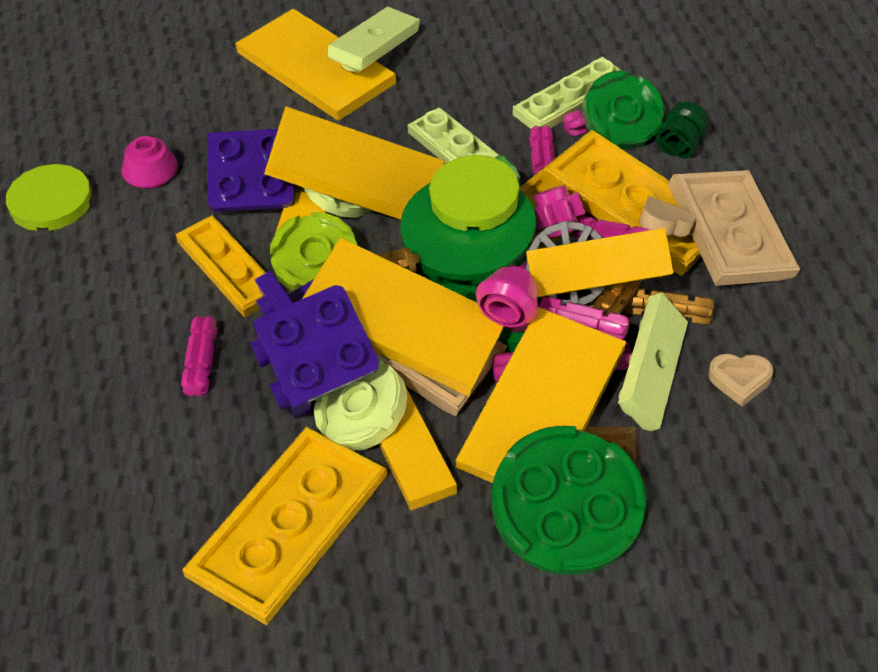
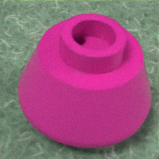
[121,136,178,189]
[476,266,538,328]

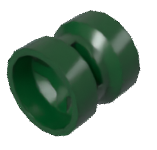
[656,101,709,159]

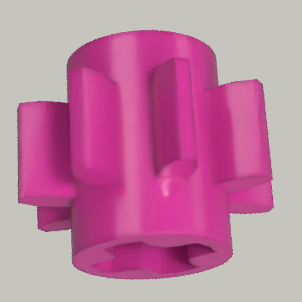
[533,185,585,238]

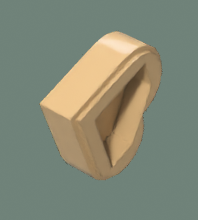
[639,196,695,237]
[709,354,773,407]

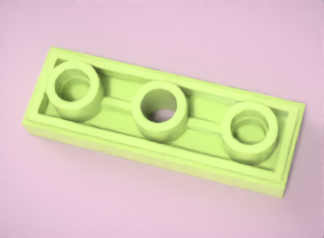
[327,6,420,72]
[513,57,622,129]
[407,107,498,164]
[618,293,688,431]

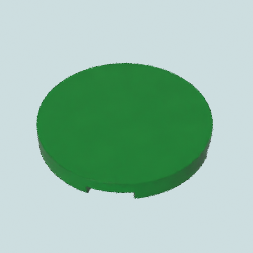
[400,183,536,285]
[491,426,646,575]

